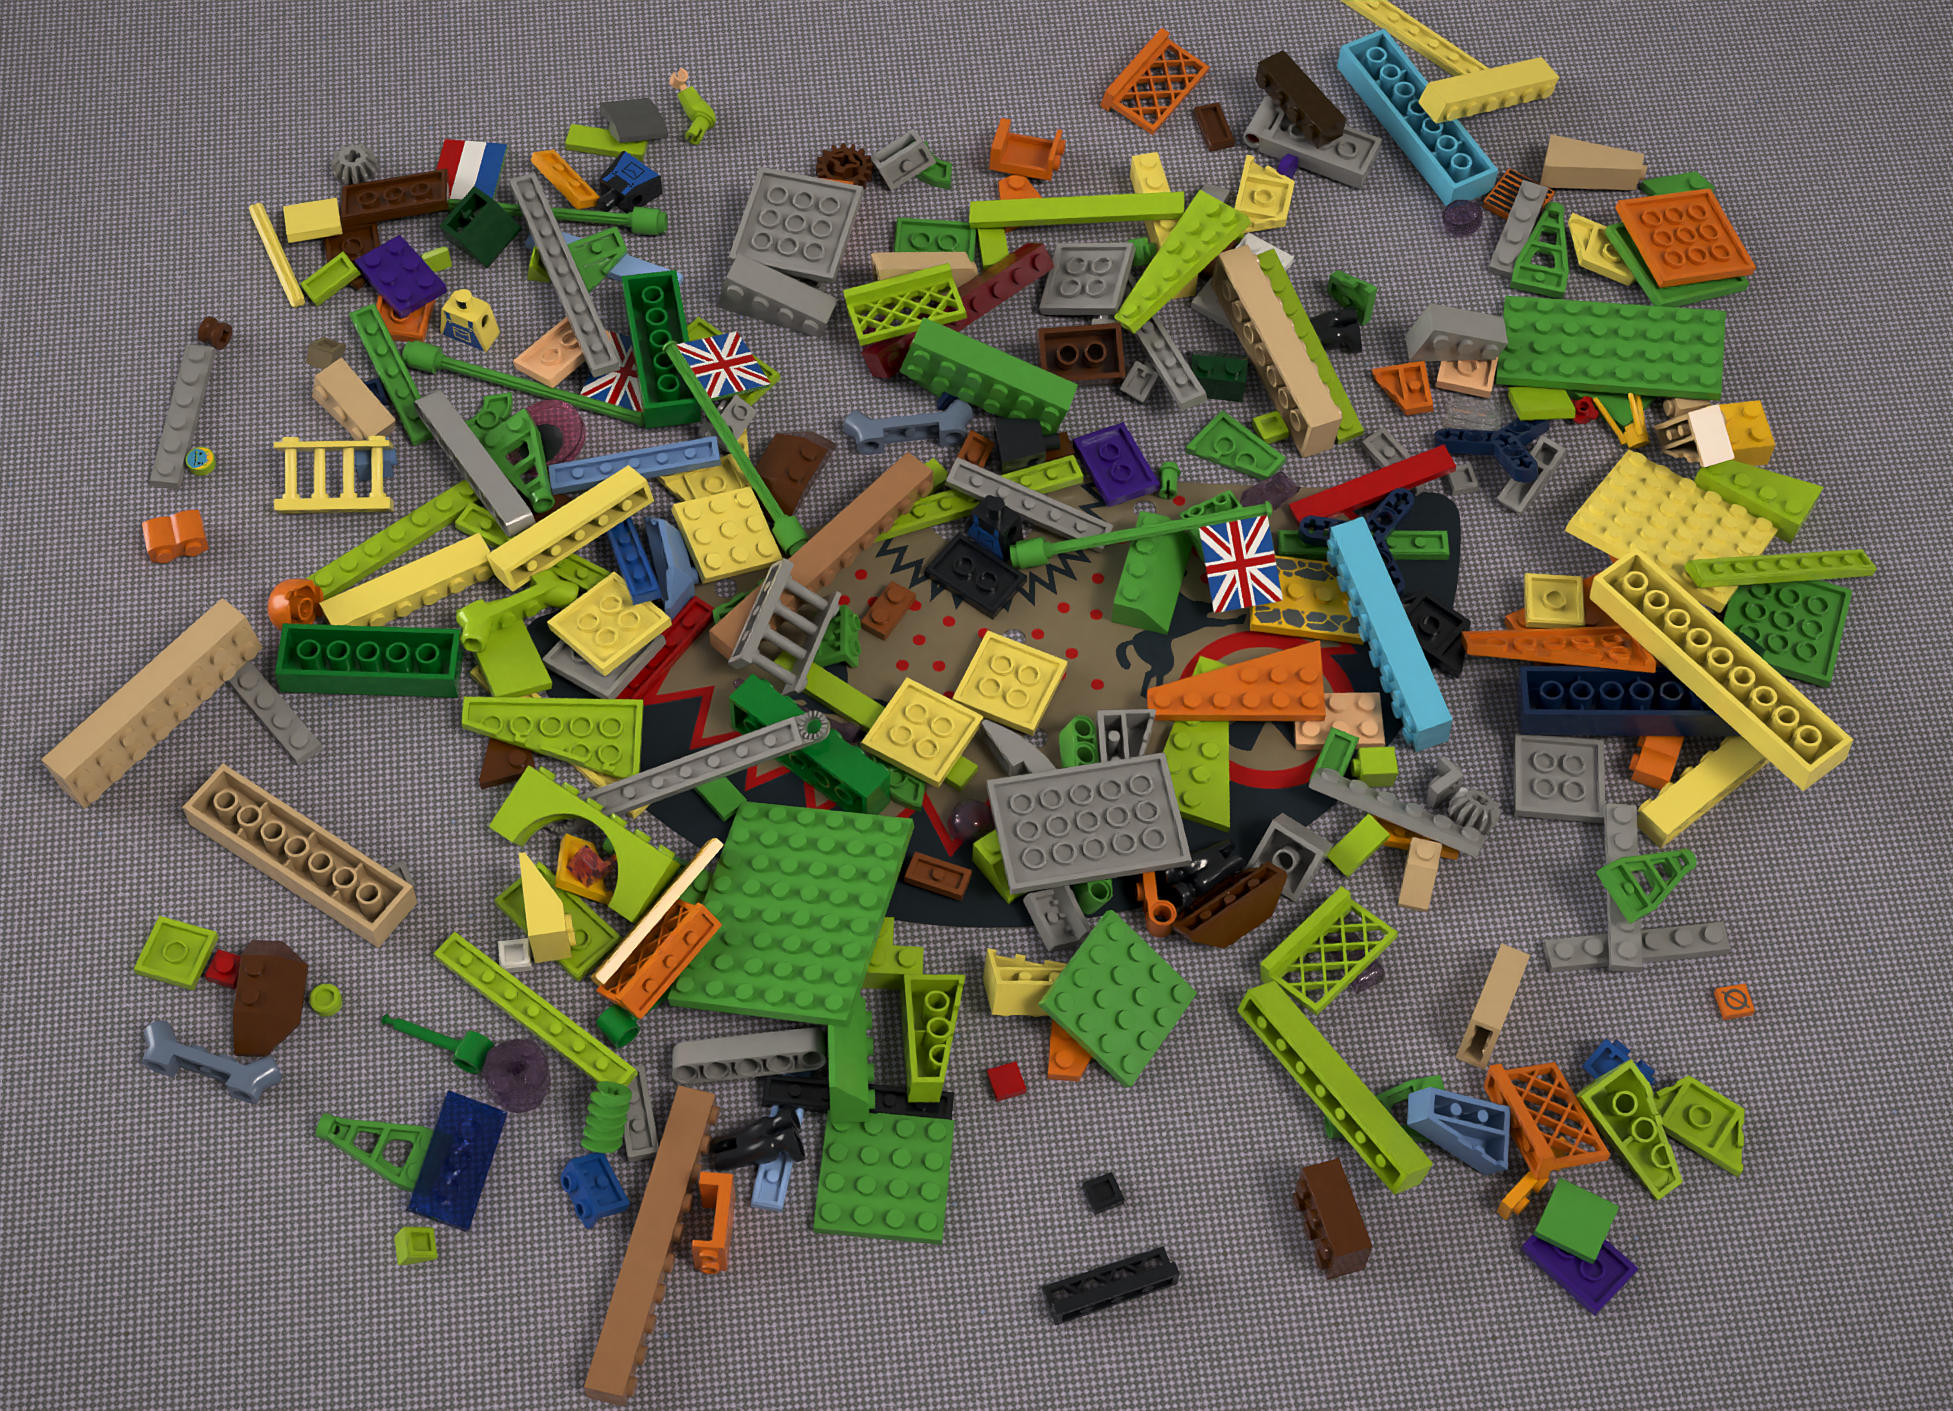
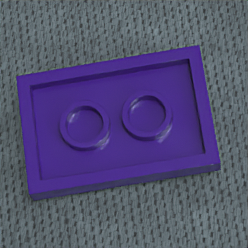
[354,235,447,319]
[1072,422,1160,508]
[1520,1235,1639,1316]

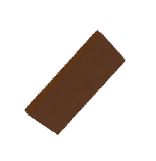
[341,169,449,227]

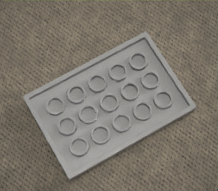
[986,752,1192,895]

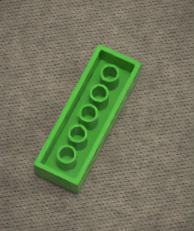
[900,317,1078,434]

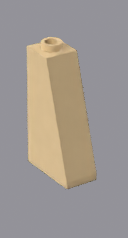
[1540,134,1647,190]
[871,252,978,310]
[1456,943,1530,1070]

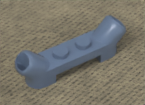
[843,399,973,455]
[142,1020,282,1104]

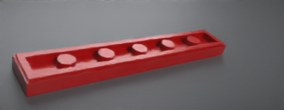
[1289,444,1456,528]
[615,595,715,700]

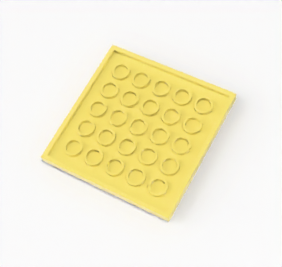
[1565,450,1778,613]

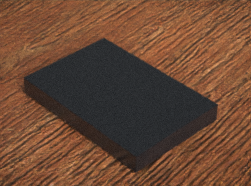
[924,532,1027,620]

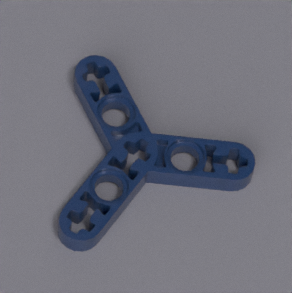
[1434,417,1550,483]
[1298,488,1414,598]

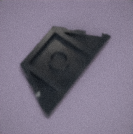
[1400,589,1471,679]

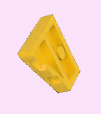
[555,833,613,905]

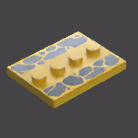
[1250,555,1364,645]

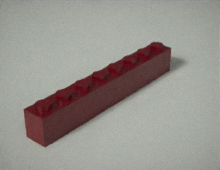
[861,243,1055,379]

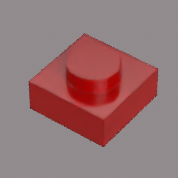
[205,949,241,990]

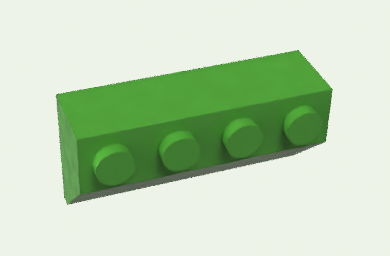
[1111,510,1193,635]
[828,995,875,1123]

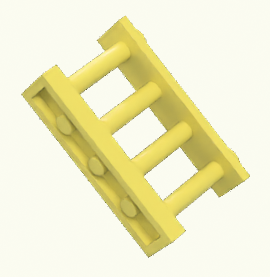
[274,436,394,514]

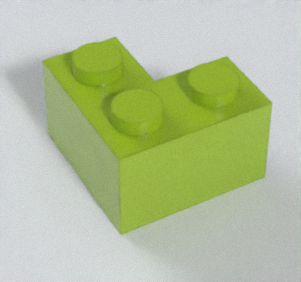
[862,917,924,990]

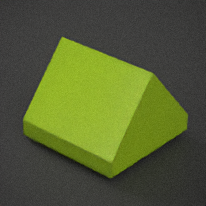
[419,246,452,273]
[527,246,551,282]

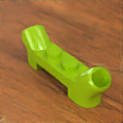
[456,569,579,652]

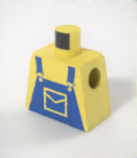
[440,289,500,352]

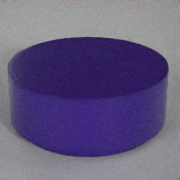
[1277,154,1299,179]

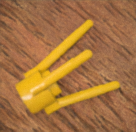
[1593,393,1650,450]

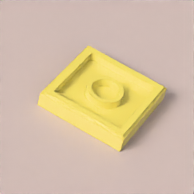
[283,198,343,243]
[1523,573,1585,628]

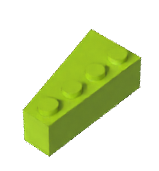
[1694,460,1824,544]
[900,974,966,1102]

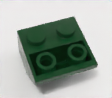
[440,186,522,269]

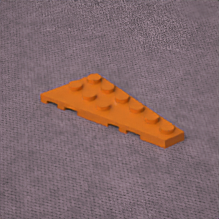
[1461,626,1656,673]
[1146,640,1326,721]

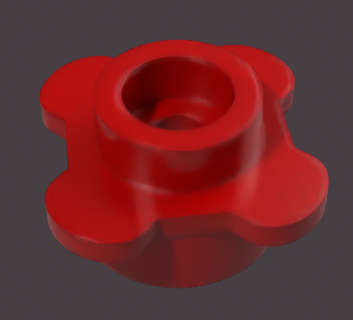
[1571,396,1599,424]

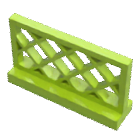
[843,263,967,346]
[1260,886,1398,1016]

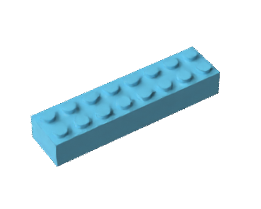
[1337,28,1498,209]
[1326,516,1453,753]

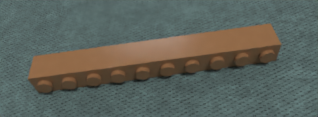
[709,452,933,660]
[584,1085,720,1407]

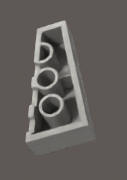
[716,253,838,338]

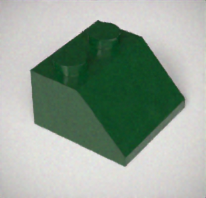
[1191,349,1248,402]

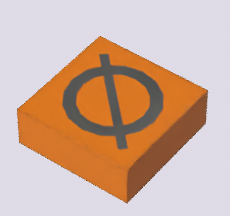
[1714,983,1755,1021]

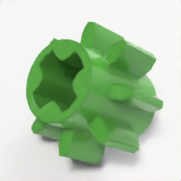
[1128,237,1157,267]

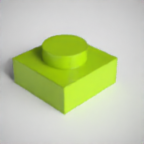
[1252,410,1289,444]

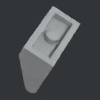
[871,129,936,191]

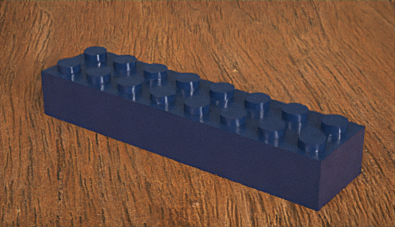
[1516,666,1741,736]

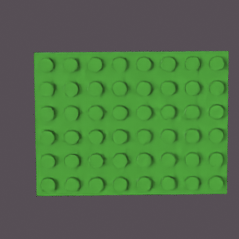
[668,801,914,1028]

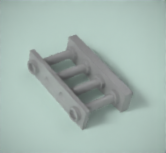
[728,558,842,697]

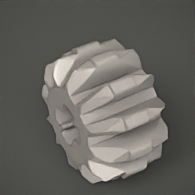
[331,142,378,185]
[1447,787,1501,835]

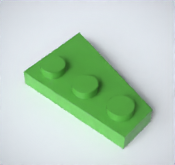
[1185,410,1286,482]

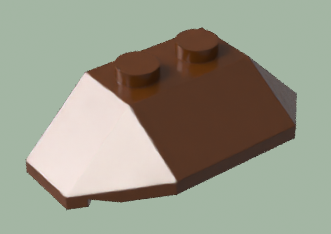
[752,431,837,523]
[1173,861,1288,949]
[233,940,309,1057]

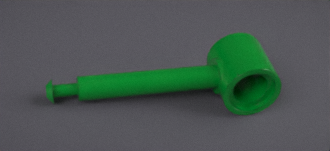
[596,983,673,1049]
[381,1013,495,1075]

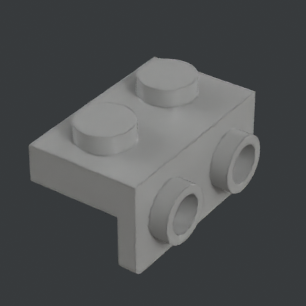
[698,394,757,452]
[1023,885,1091,952]

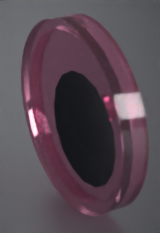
[508,400,586,476]

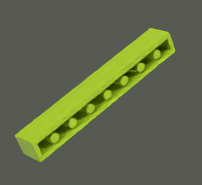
[1237,980,1433,1195]

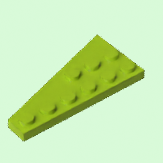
[1114,190,1252,334]
[1163,656,1230,833]
[462,696,644,780]

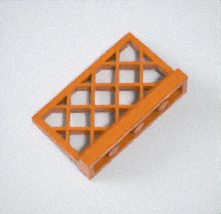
[1100,28,1210,135]
[596,899,722,1020]
[1483,1062,1610,1180]

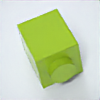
[1351,746,1398,787]

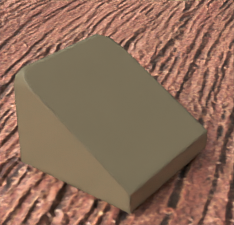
[306,337,346,370]

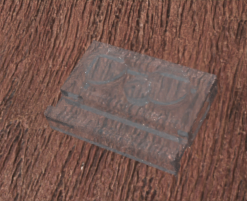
[1443,396,1503,431]

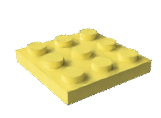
[671,486,783,584]
[547,571,672,676]
[952,630,1068,736]
[861,677,984,788]

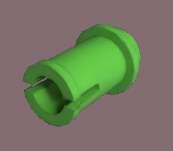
[1158,462,1181,499]

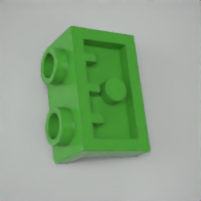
[814,604,861,668]

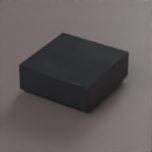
[1082,1172,1125,1215]

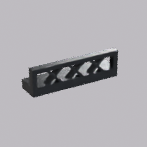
[1042,1246,1180,1326]

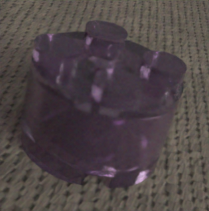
[484,1039,551,1113]

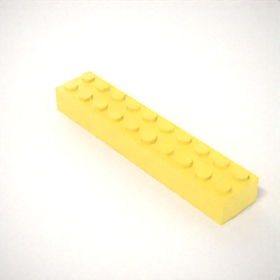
[1589,547,1854,791]

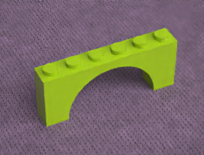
[489,765,681,924]

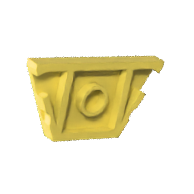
[1234,155,1295,234]
[1568,212,1637,286]

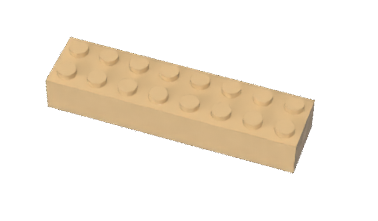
[1210,245,1342,458]
[41,598,263,809]
[182,764,418,948]

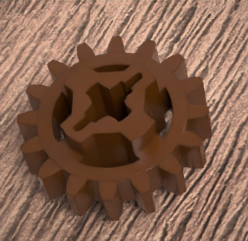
[816,143,873,189]

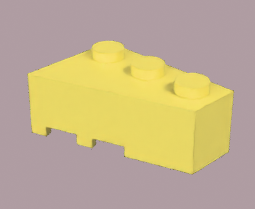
[983,948,1067,1017]

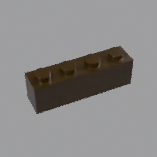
[1255,50,1347,149]

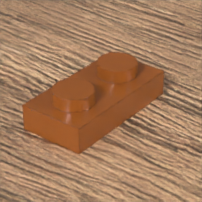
[947,430,995,476]
[860,581,916,641]
[904,852,972,901]

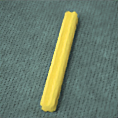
[249,203,305,308]

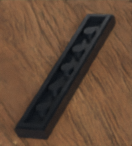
[762,1074,954,1120]

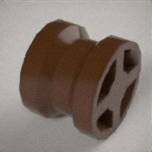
[198,316,232,350]

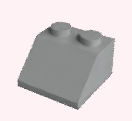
[1245,813,1333,902]

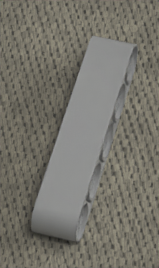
[672,1028,826,1084]

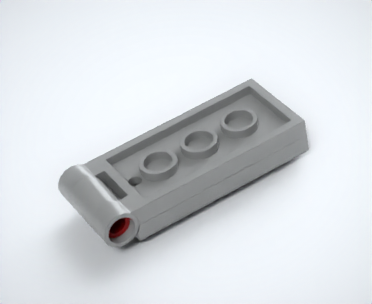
[1243,96,1382,189]

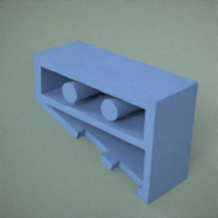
[1407,1087,1511,1176]

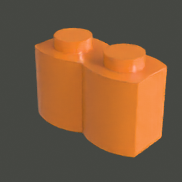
[142,510,209,563]
[1628,736,1685,791]

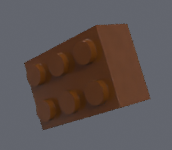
[1035,322,1126,387]
[1293,1158,1373,1280]

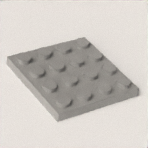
[729,167,864,284]

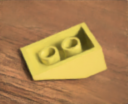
[519,852,577,963]

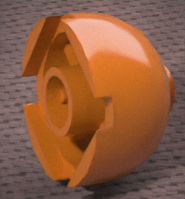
[267,578,324,632]

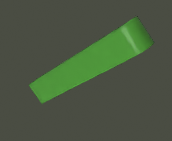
[1059,715,1113,914]

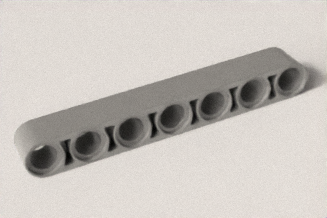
[413,389,536,538]

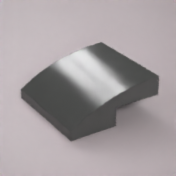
[600,98,668,143]

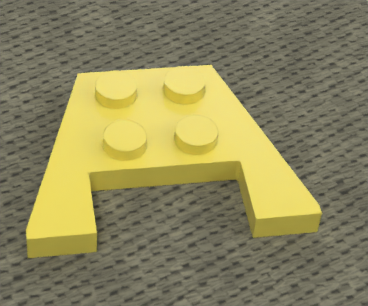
[655,428,752,502]

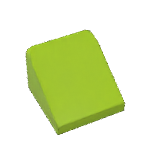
[394,1227,438,1265]

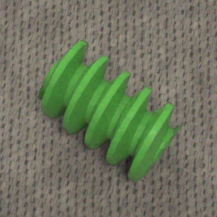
[581,1081,632,1153]

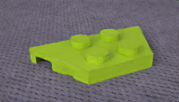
[1653,1075,1745,1178]

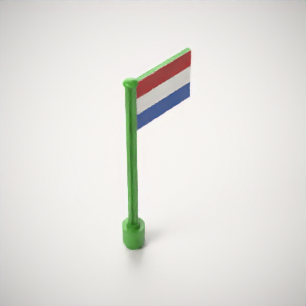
[436,139,668,236]

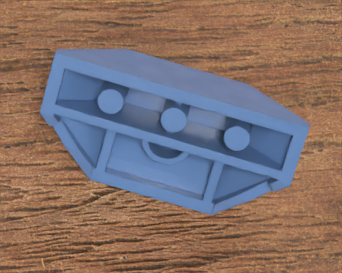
[644,516,699,621]

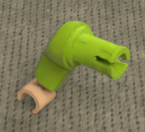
[669,68,716,145]

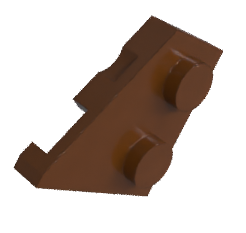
[479,737,536,790]

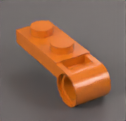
[1135,871,1176,938]

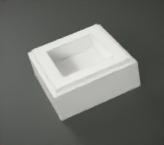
[498,938,532,973]

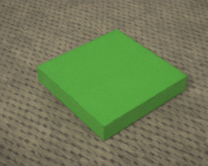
[1533,1178,1619,1264]

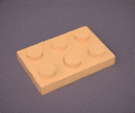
[513,316,611,388]
[1435,357,1498,399]
[1293,693,1385,750]

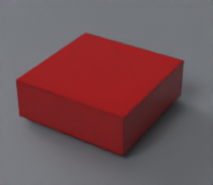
[986,1061,1027,1102]

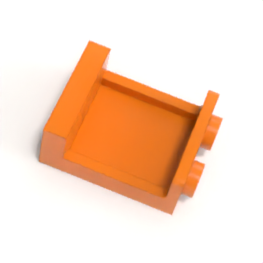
[989,118,1066,181]
[692,1172,736,1274]

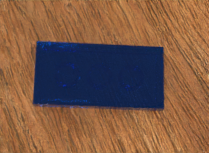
[406,1090,508,1233]

